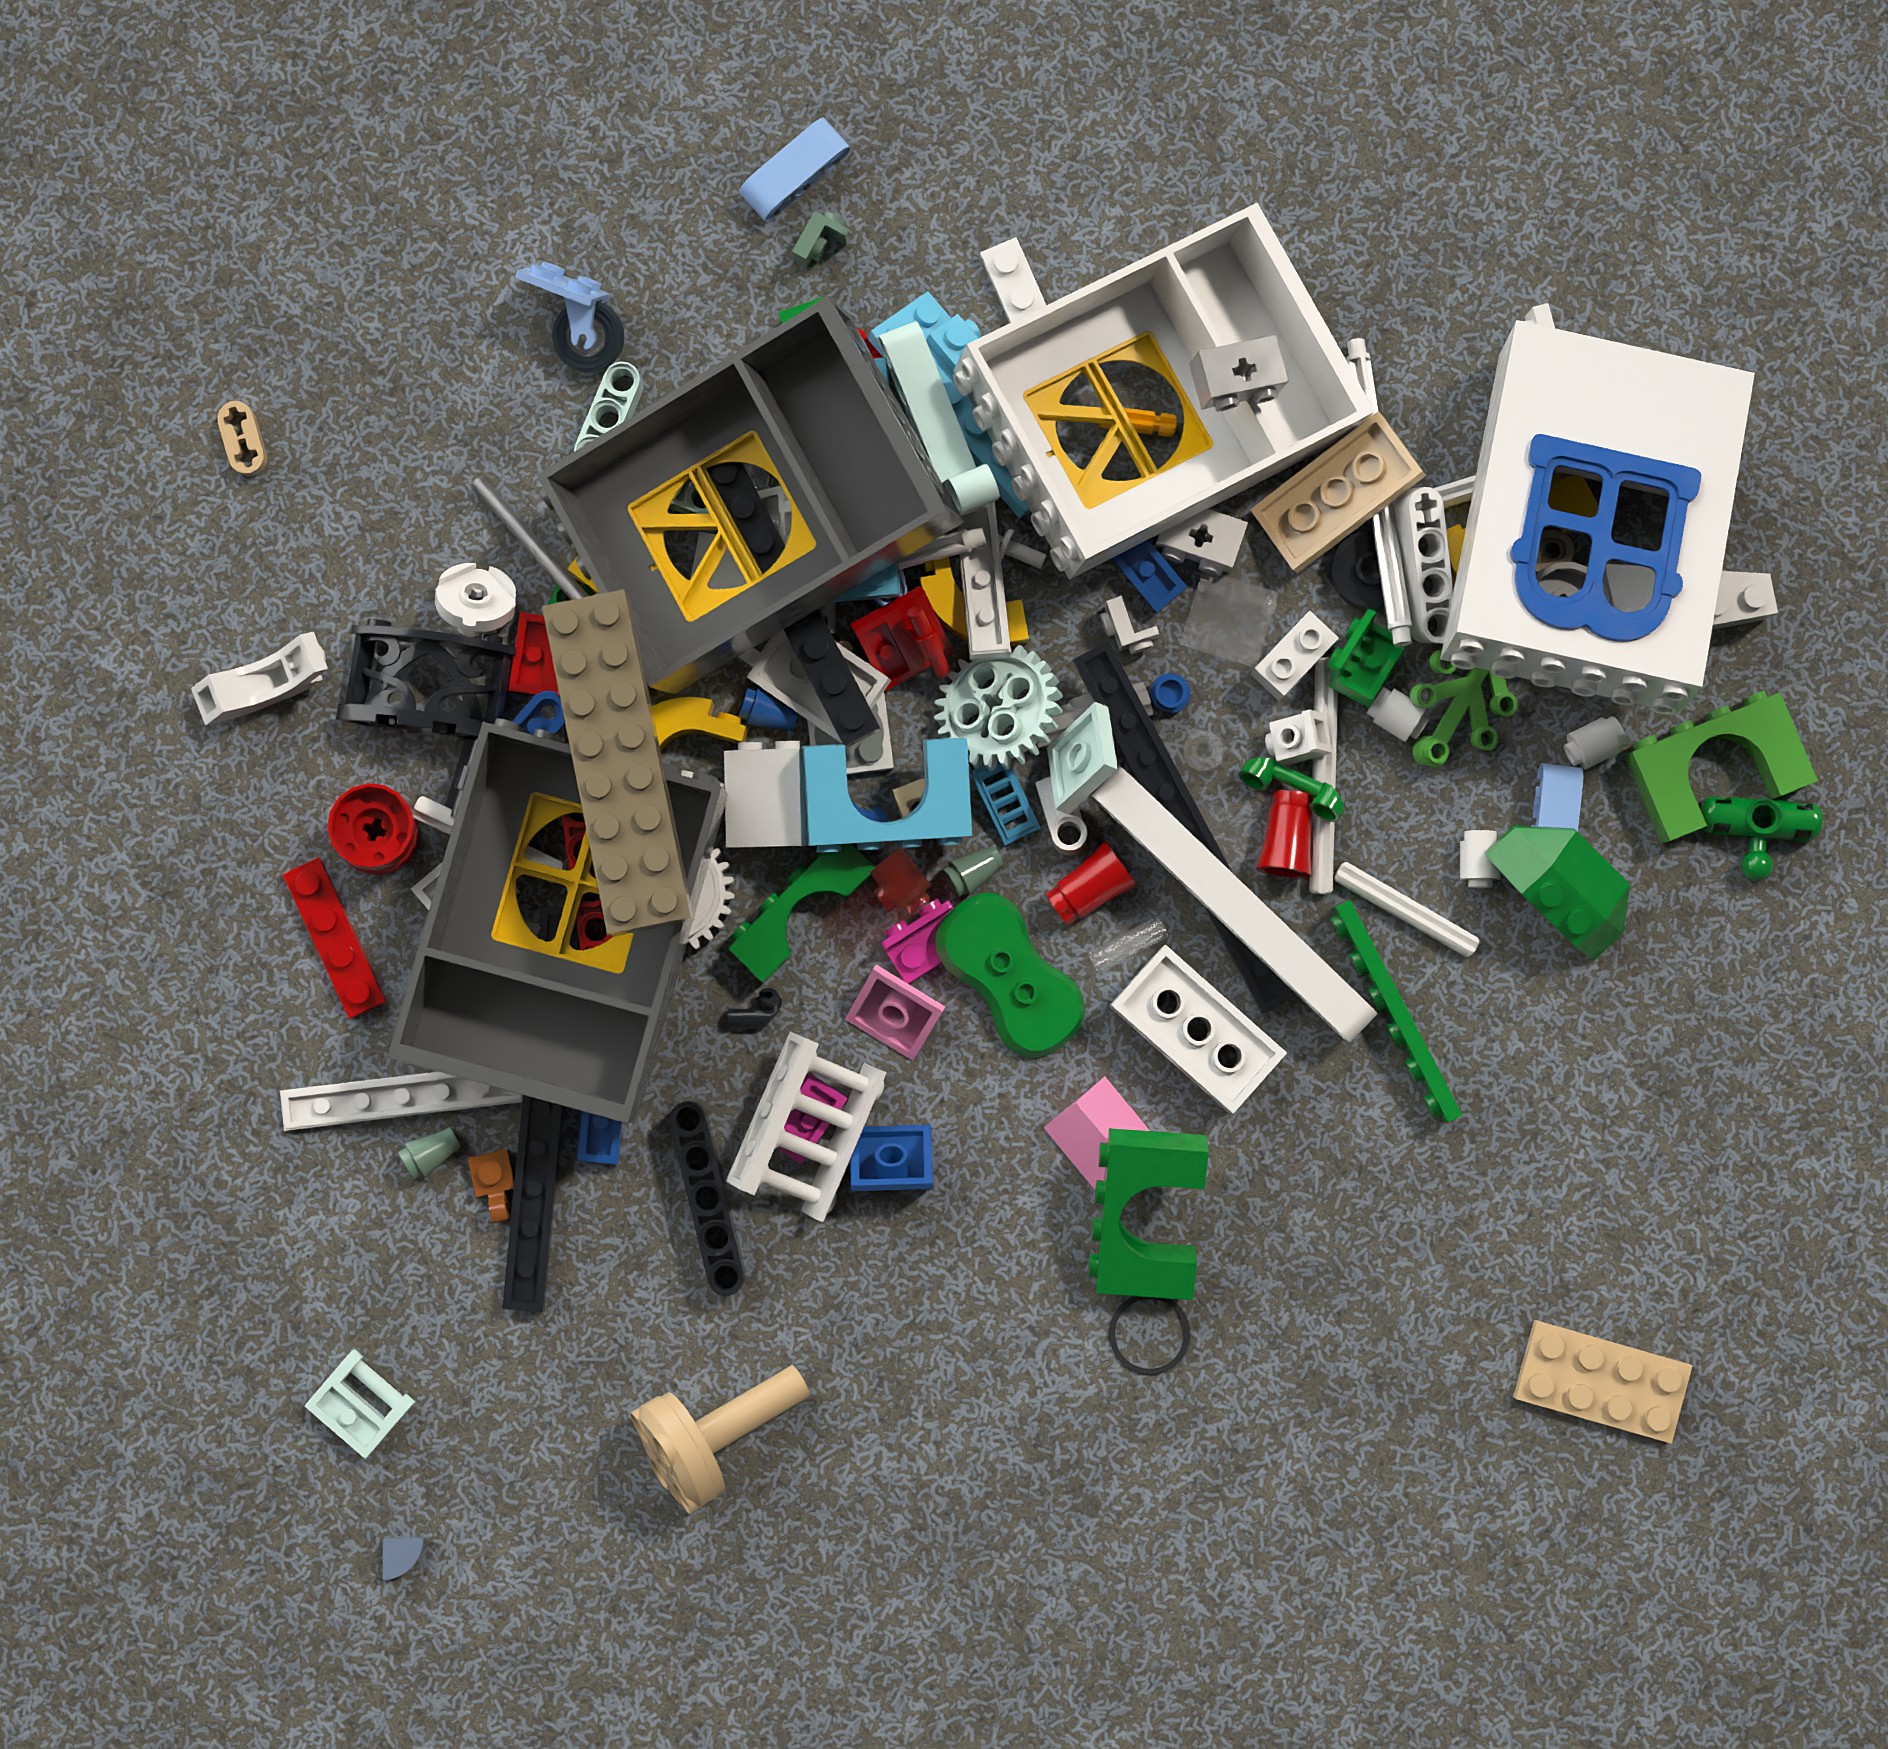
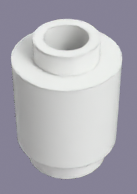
[1366,686,1429,742]
[1564,716,1627,770]
[1460,830,1501,888]

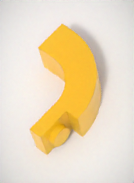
[920,534,1029,647]
[652,697,748,751]

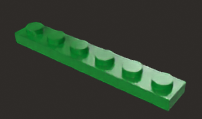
[1330,900,1462,1123]

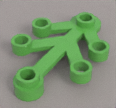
[1410,650,1517,767]

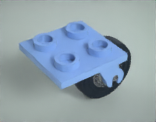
[515,262,624,372]

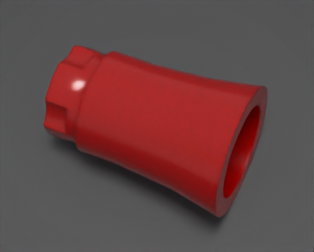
[1256,790,1314,879]
[1045,840,1138,925]

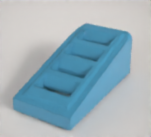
[970,761,1040,846]

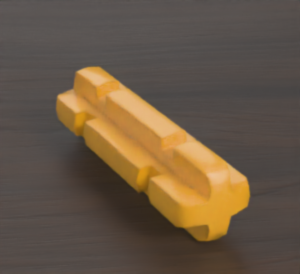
[1099,406,1177,437]

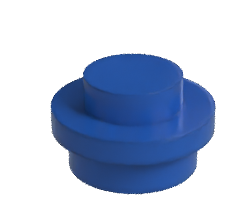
[1150,673,1190,713]

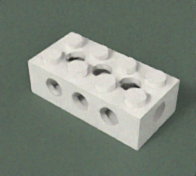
[1109,945,1287,1114]

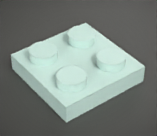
[1047,702,1118,814]

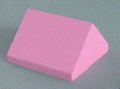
[845,965,945,1061]
[1043,1077,1150,1190]

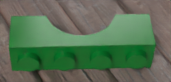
[728,843,877,983]

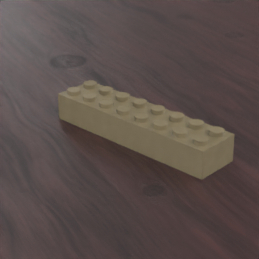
[542,589,695,937]

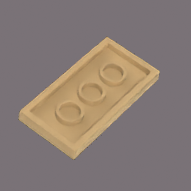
[1250,411,1427,574]
[1513,1320,1693,1444]

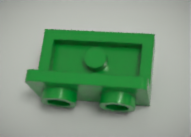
[1327,609,1407,708]

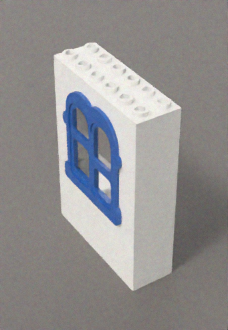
[1441,320,1755,715]

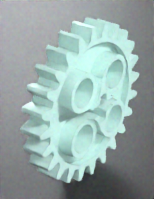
[934,645,1063,771]

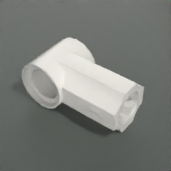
[1035,776,1087,856]

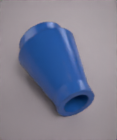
[737,687,798,731]

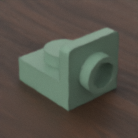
[792,211,850,268]

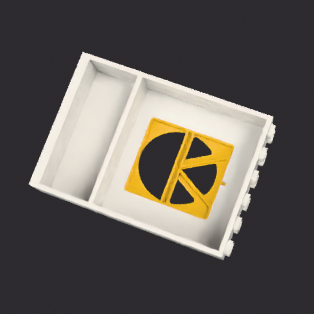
[953,203,1375,580]

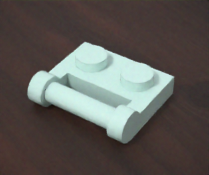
[305,1349,416,1459]

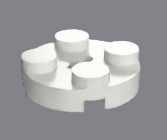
[435,563,516,637]

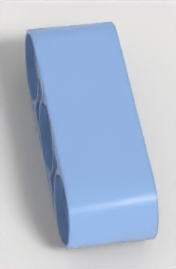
[739,117,851,222]
[1532,763,1583,832]

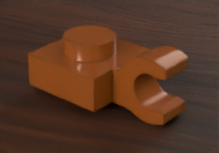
[468,1149,515,1222]

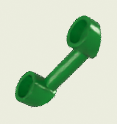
[1239,757,1345,822]

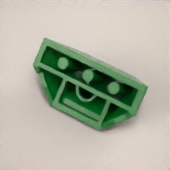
[1484,825,1630,961]

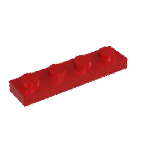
[282,857,388,1019]

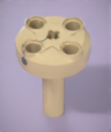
[630,1365,810,1515]

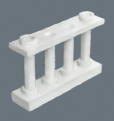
[726,1032,887,1222]

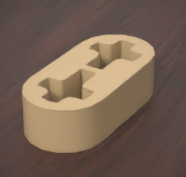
[217,401,267,477]

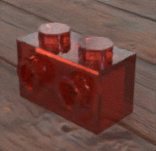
[869,847,932,915]

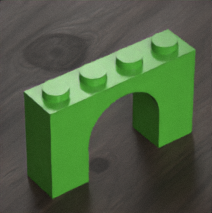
[1624,690,1818,844]

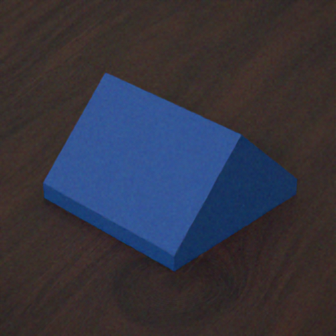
[851,1124,933,1191]

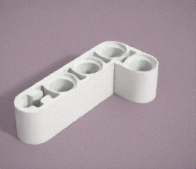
[1394,487,1453,643]

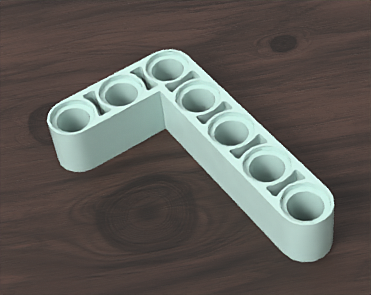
[878,321,1000,516]
[574,361,710,514]

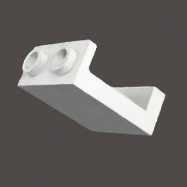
[724,741,816,847]

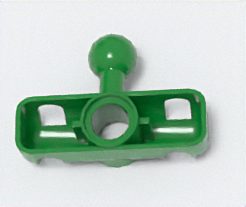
[1699,796,1823,882]

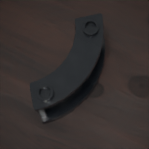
[336,619,516,740]

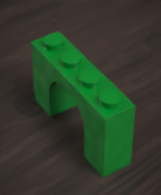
[1088,1128,1209,1300]

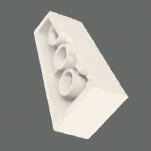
[1603,564,1778,630]

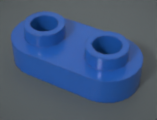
[512,691,565,735]

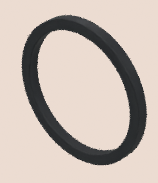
[1109,1296,1190,1375]

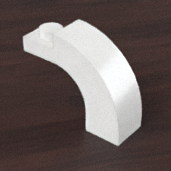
[191,632,328,725]

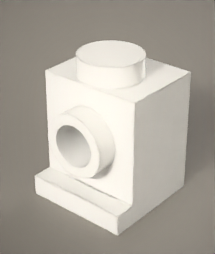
[1265,710,1333,765]

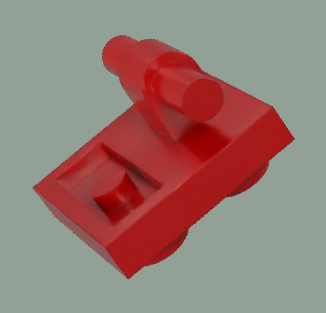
[850,586,954,691]
[508,612,560,696]

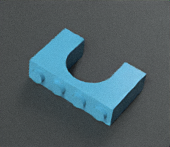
[802,737,972,852]

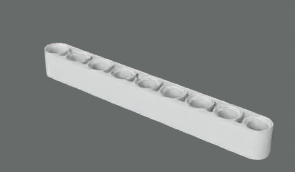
[1091,766,1377,1043]

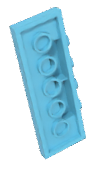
[867,291,1073,519]

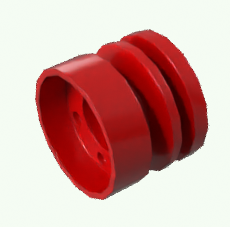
[327,783,420,876]

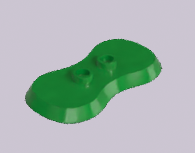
[935,892,1085,1059]

